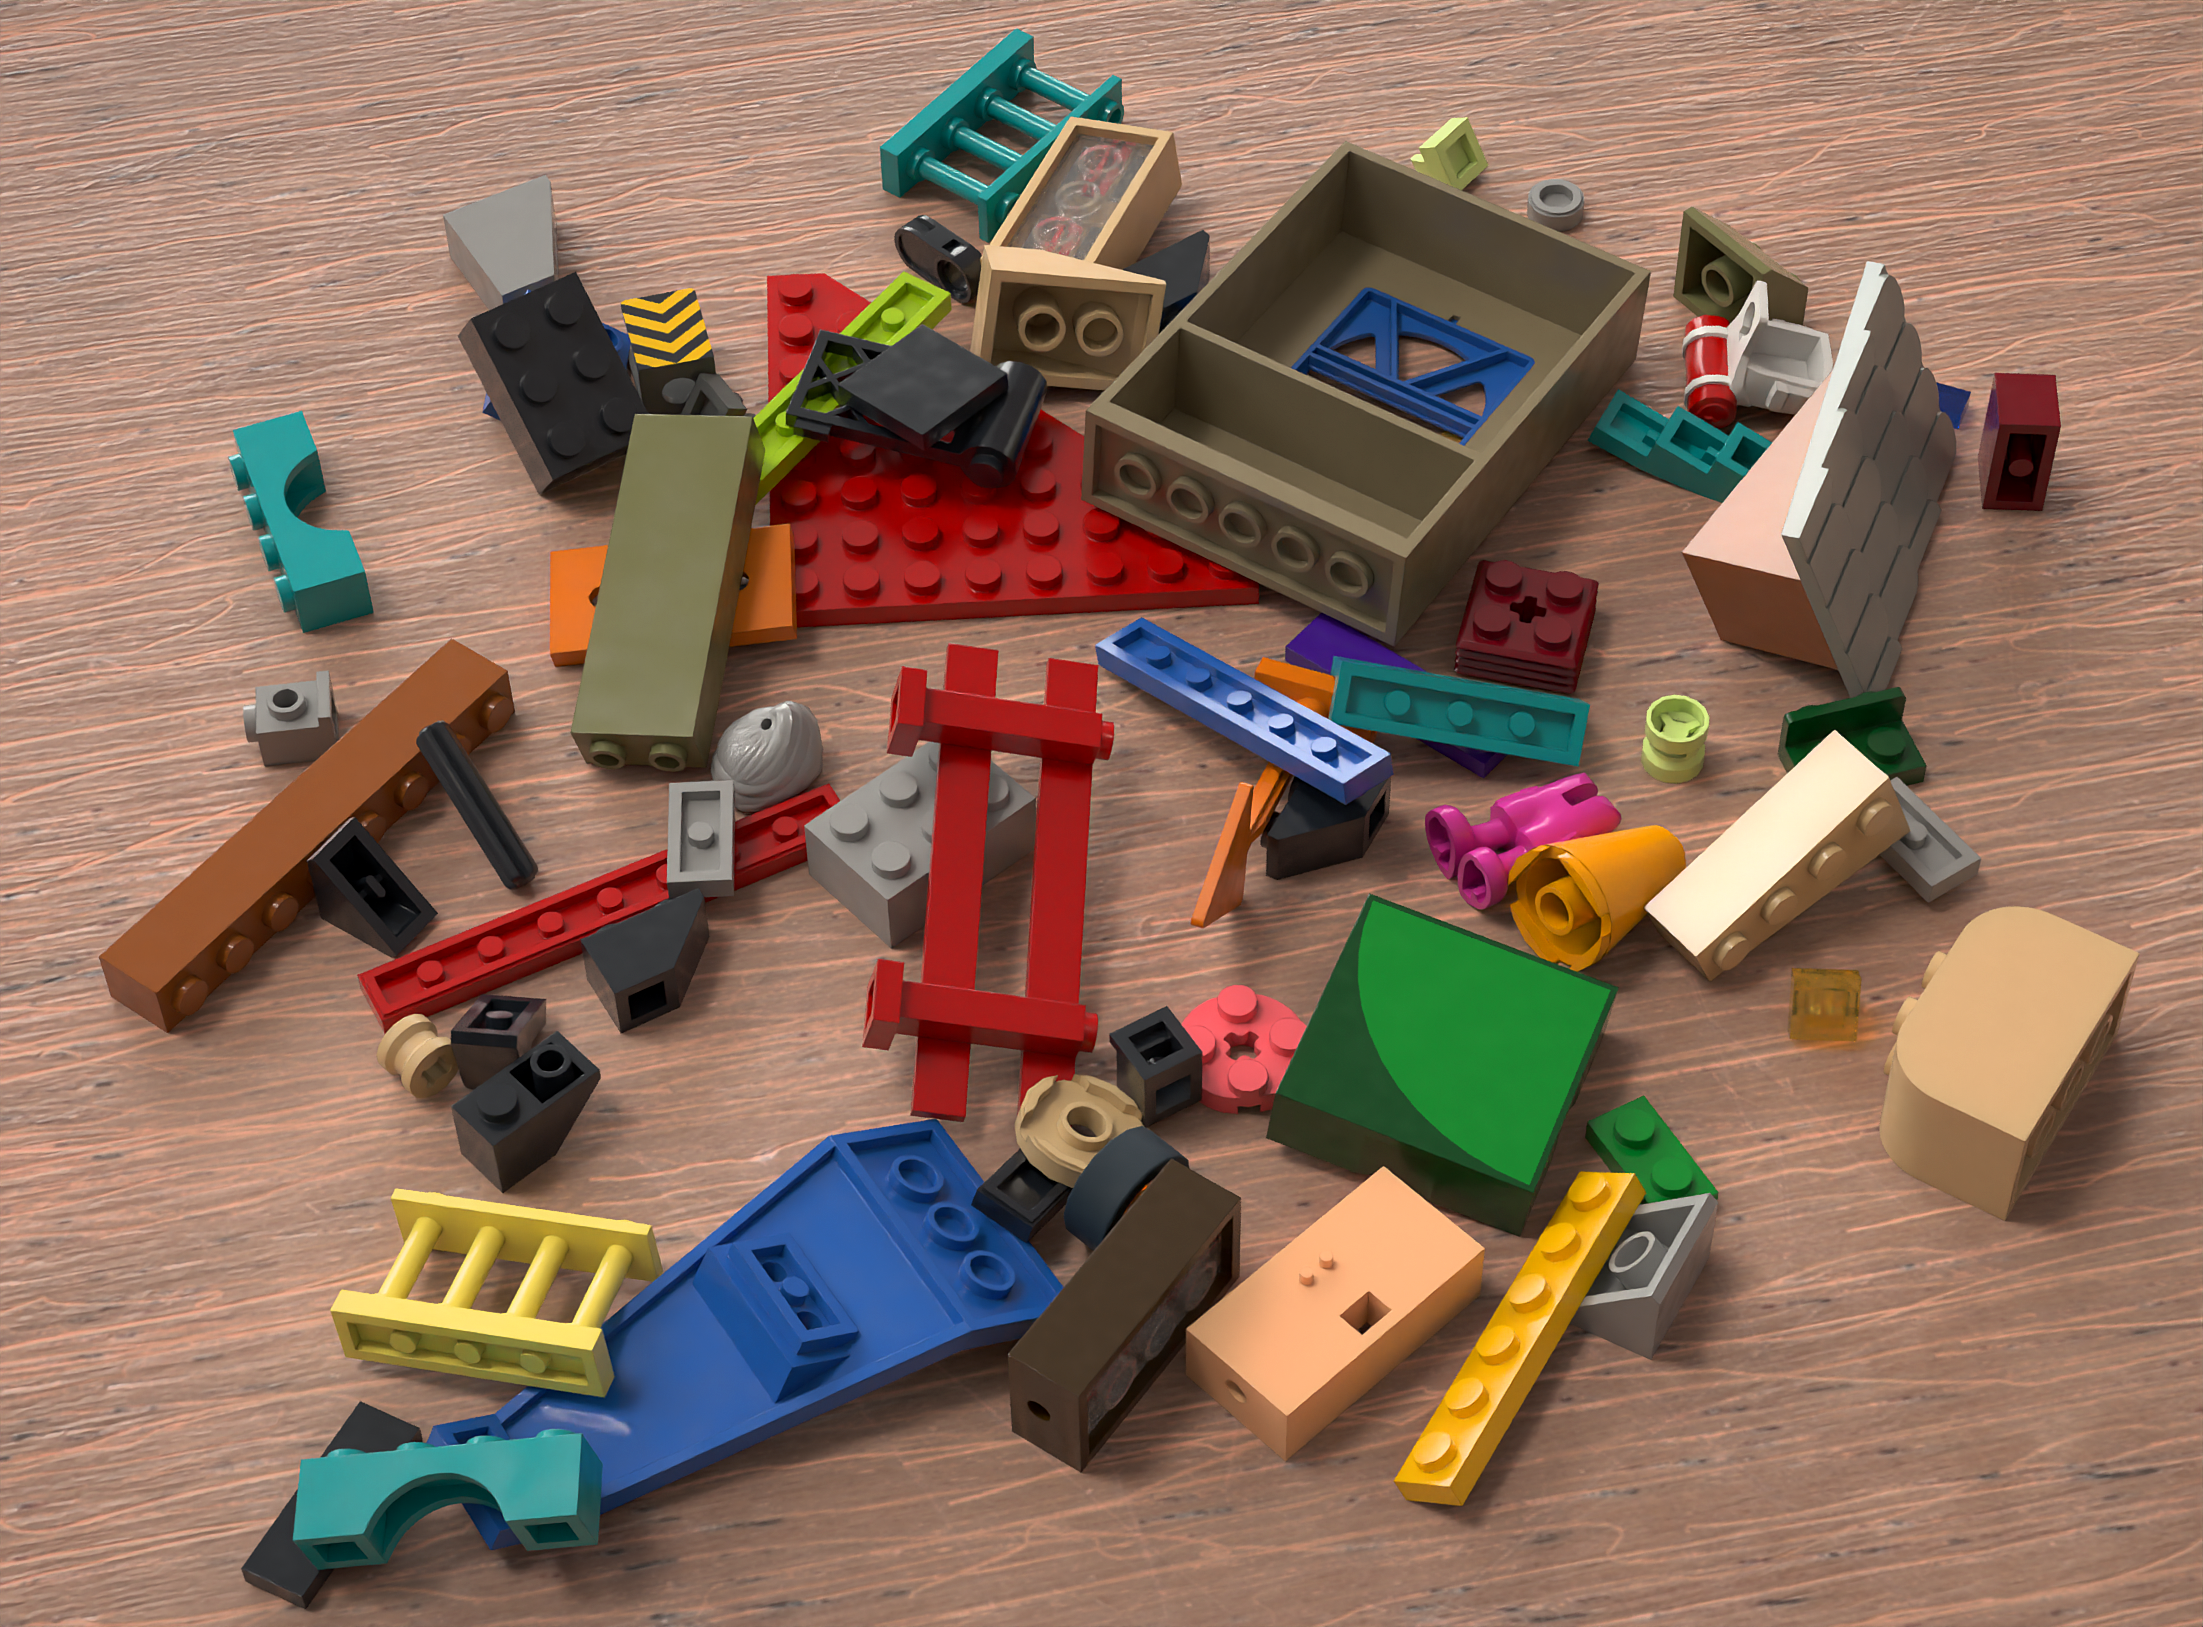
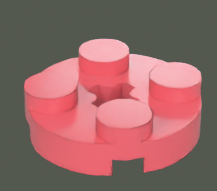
[1181,985,1307,1114]

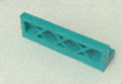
[1328,656,1590,767]

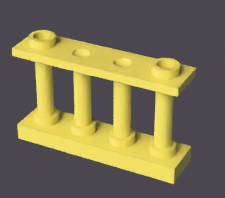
[330,1188,663,1398]

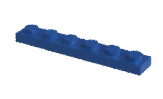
[1095,617,1394,805]

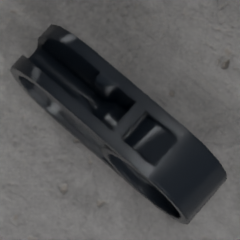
[894,215,982,303]

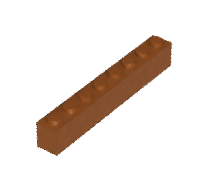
[99,638,515,1033]

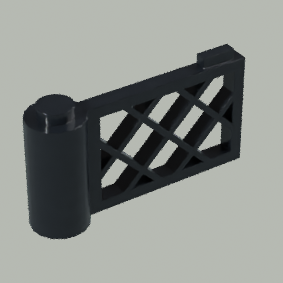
[786,329,1048,488]

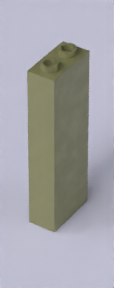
[570,414,765,772]

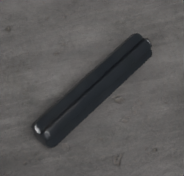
[416,720,538,890]

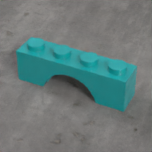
[228,411,374,633]
[293,1429,603,1570]

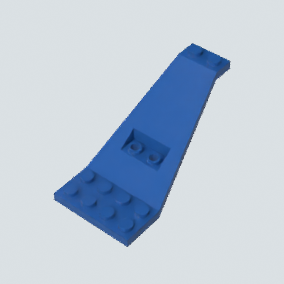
[426,1119,1064,1550]

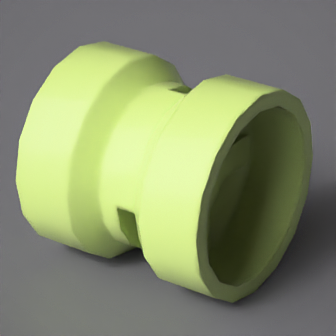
[1641,695,1709,784]

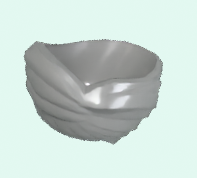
[711,701,824,812]

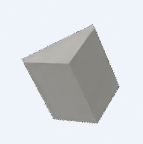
[1570,1193,1718,1360]

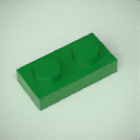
[1585,1095,1719,1205]

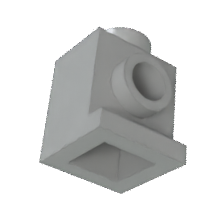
[243,670,339,766]

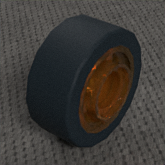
[1063,1126,1190,1251]

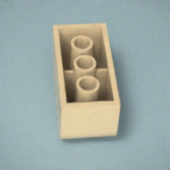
[1879,906,2140,1221]

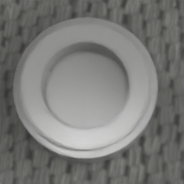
[1527,179,1584,232]

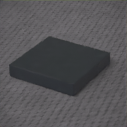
[838,324,1009,451]

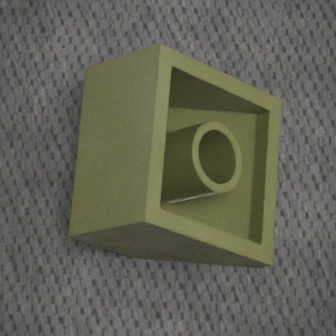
[1673,207,1808,326]

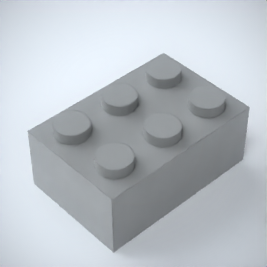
[804,742,1036,949]

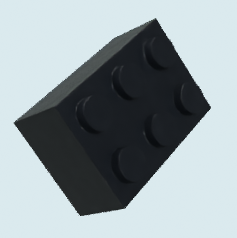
[458,272,648,494]

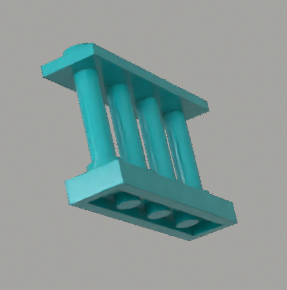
[880,28,1124,243]

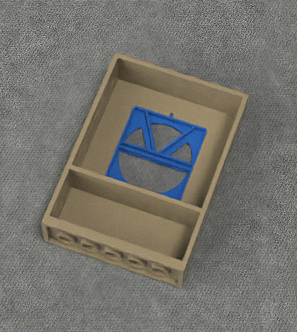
[1081,141,1651,647]

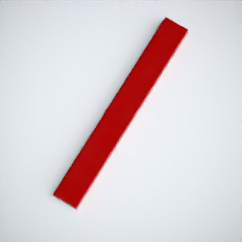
[357,783,840,1034]

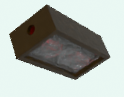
[1008,1159,1241,1473]

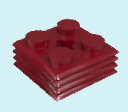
[1454,560,1599,693]

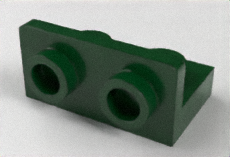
[1777,687,1927,786]

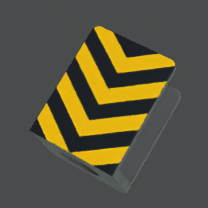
[621,288,716,415]

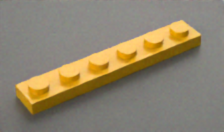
[1394,1171,1646,1506]

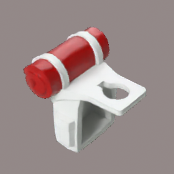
[1682,281,1833,429]

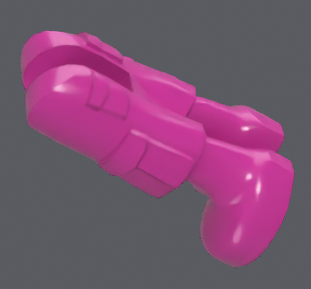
[1425,772,1622,909]

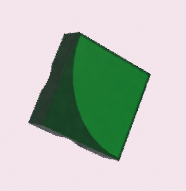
[1266,893,1619,1237]

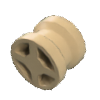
[376,1014,459,1098]

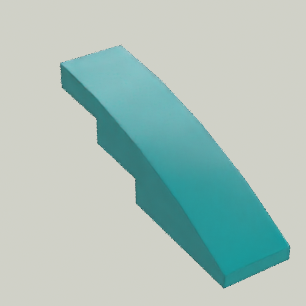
[1587,389,1772,503]

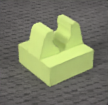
[1411,117,1489,190]

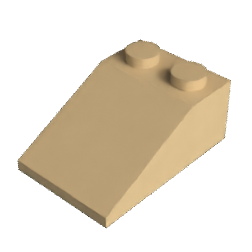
[970,245,1166,391]

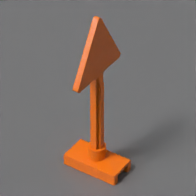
[1190,657,1377,929]

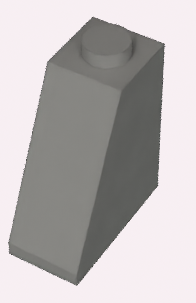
[443,175,559,310]

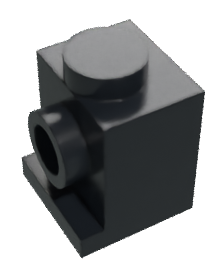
[1109,1006,1203,1128]

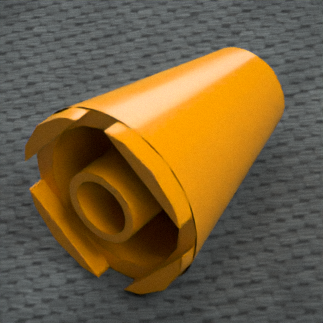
[1508,825,1686,972]

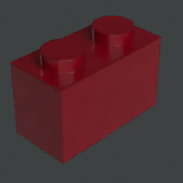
[1978,373,2061,511]

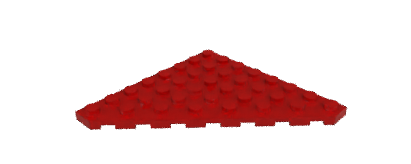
[767,273,1259,628]

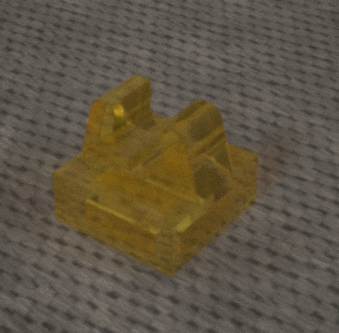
[1787,968,1862,1042]

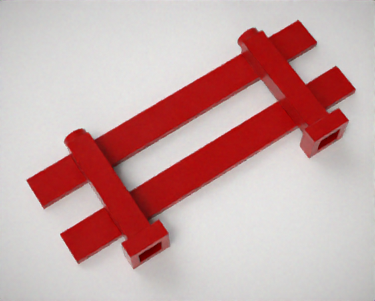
[862,643,1114,1128]

